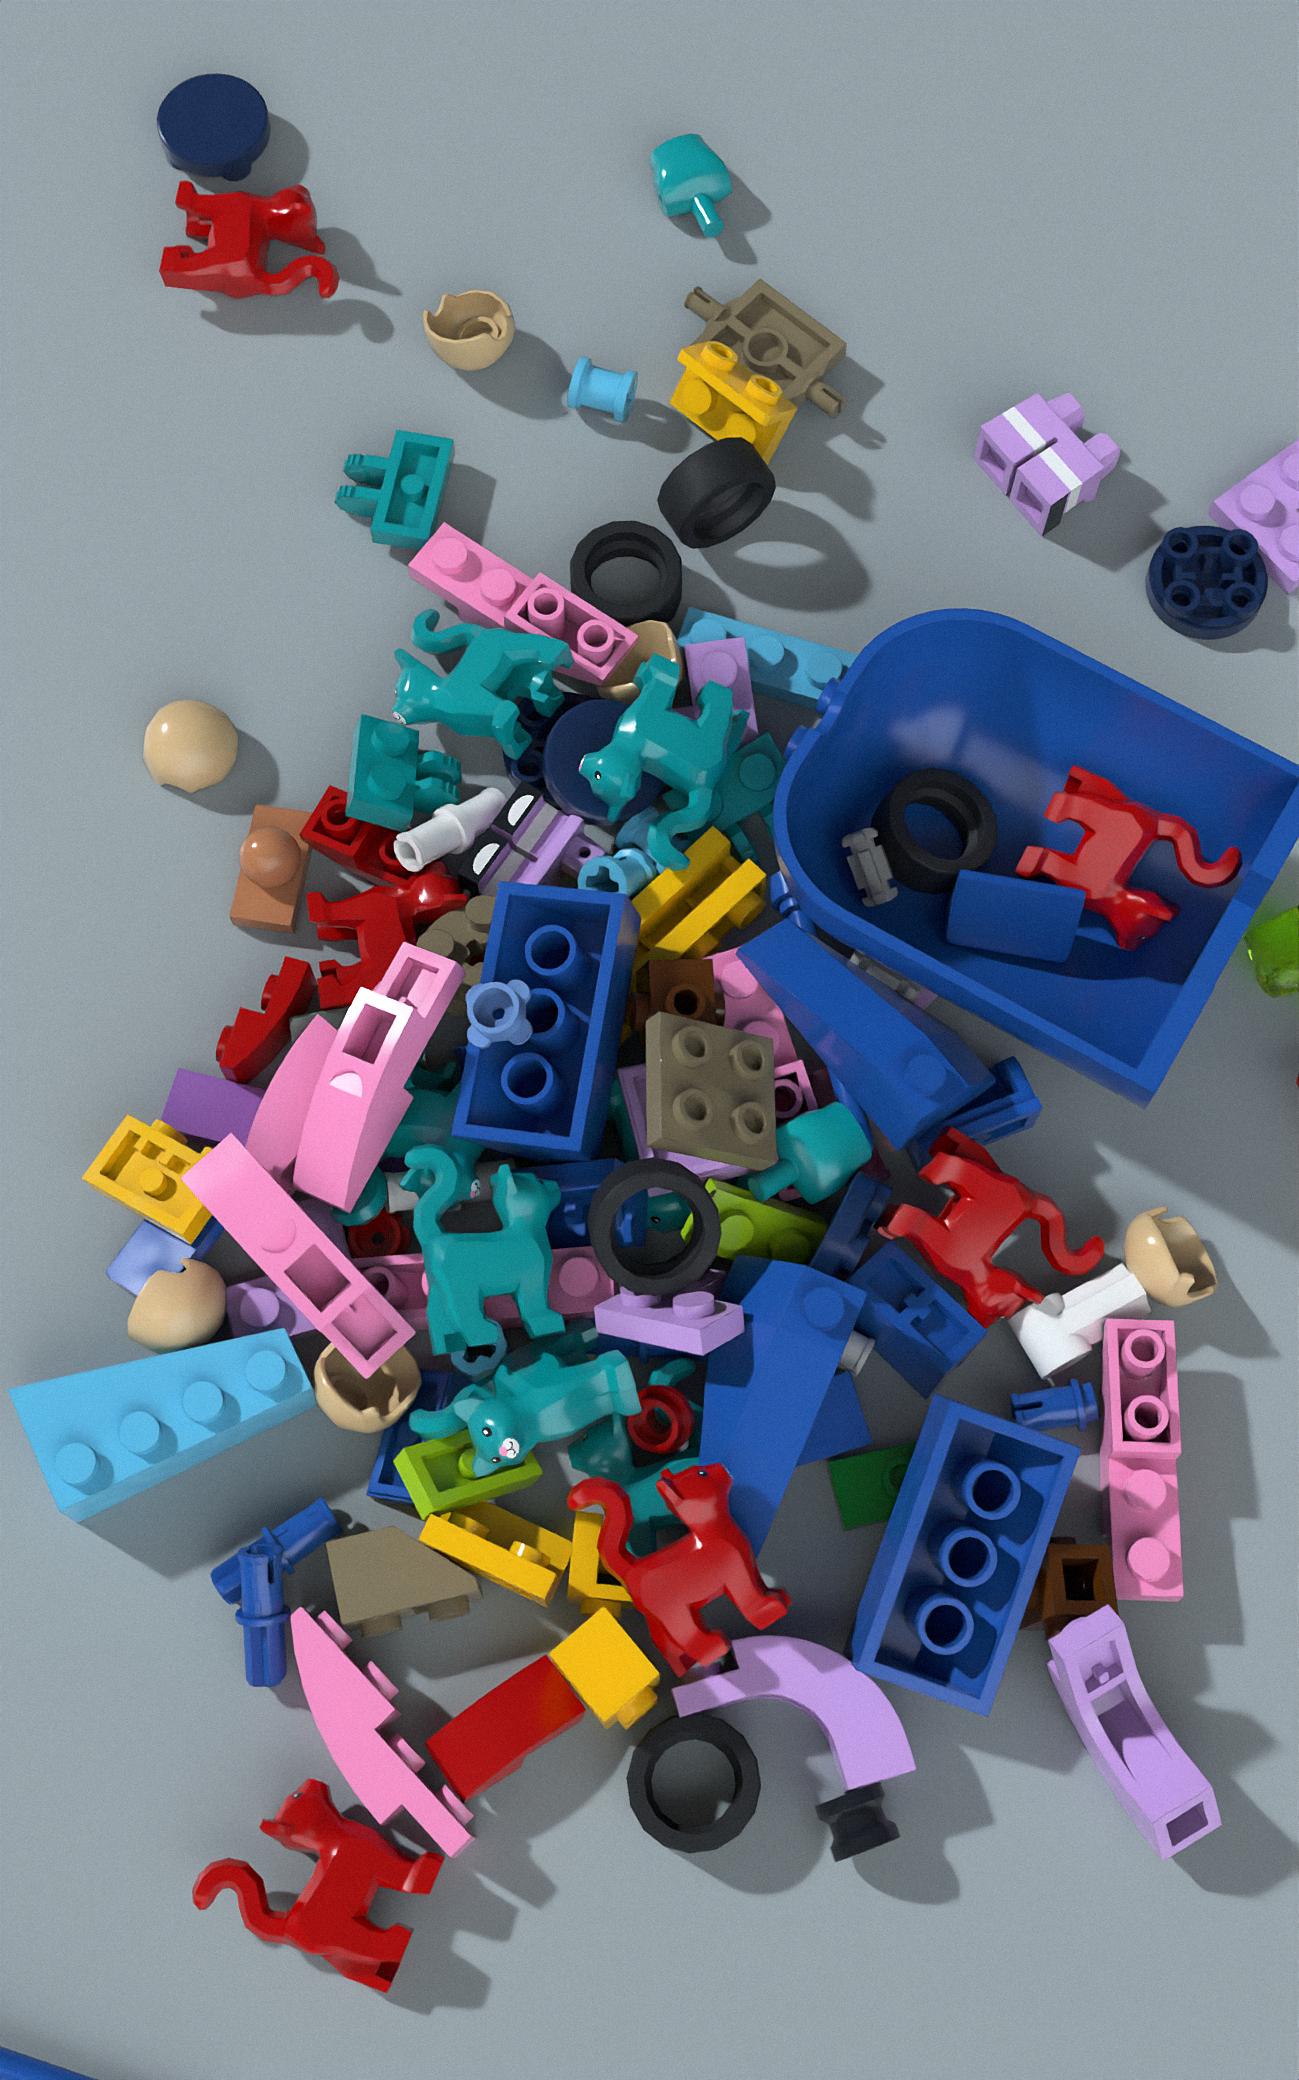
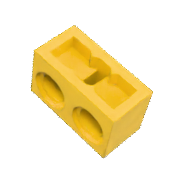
[549,1606,660,1730]

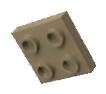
[646,1011,777,1171]

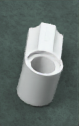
[1008,1263,1152,1380]

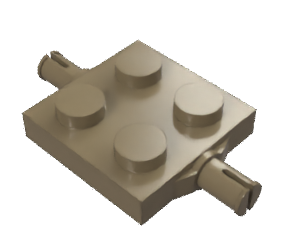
[684,279,848,419]

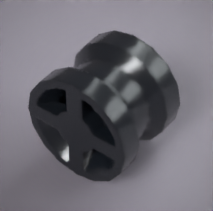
[814,1781,901,1862]

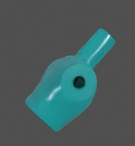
[650,134,732,238]
[748,1102,872,1204]

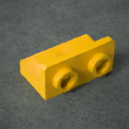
[669,341,798,465]
[82,1114,212,1245]
[418,1501,573,1608]

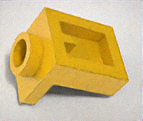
[567,1511,636,1619]

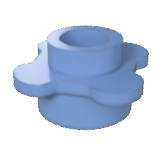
[465,979,533,1049]

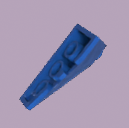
[735,918,997,1152]
[698,1254,868,1560]

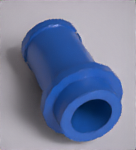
[1010,1377,1098,1432]

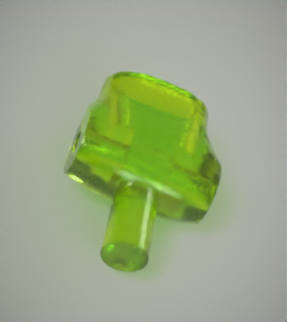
[1243,906,1299,998]

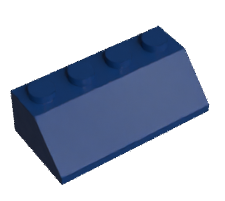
[451,881,641,1164]
[842,1393,1082,1717]

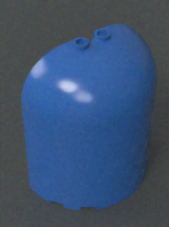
[772,608,1299,1109]

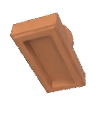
[229,804,313,934]

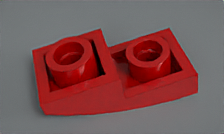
[299,785,443,886]
[216,956,318,1085]
[424,1655,586,1804]

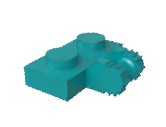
[334,430,455,550]
[345,713,462,832]
[662,732,787,867]

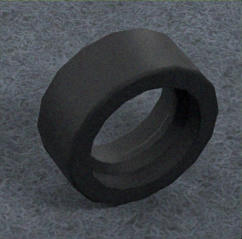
[657,437,776,549]
[570,520,682,627]
[871,767,997,895]
[587,1157,722,1296]
[627,1712,761,1854]

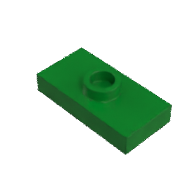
[826,1442,917,1532]

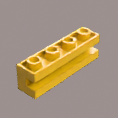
[619,826,767,1047]

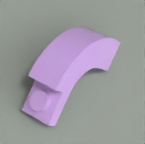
[1046,1604,1222,1861]
[671,1635,917,1792]

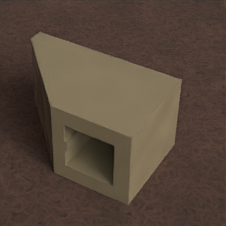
[326,1526,483,1639]

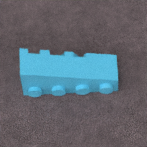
[7,1328,317,1523]

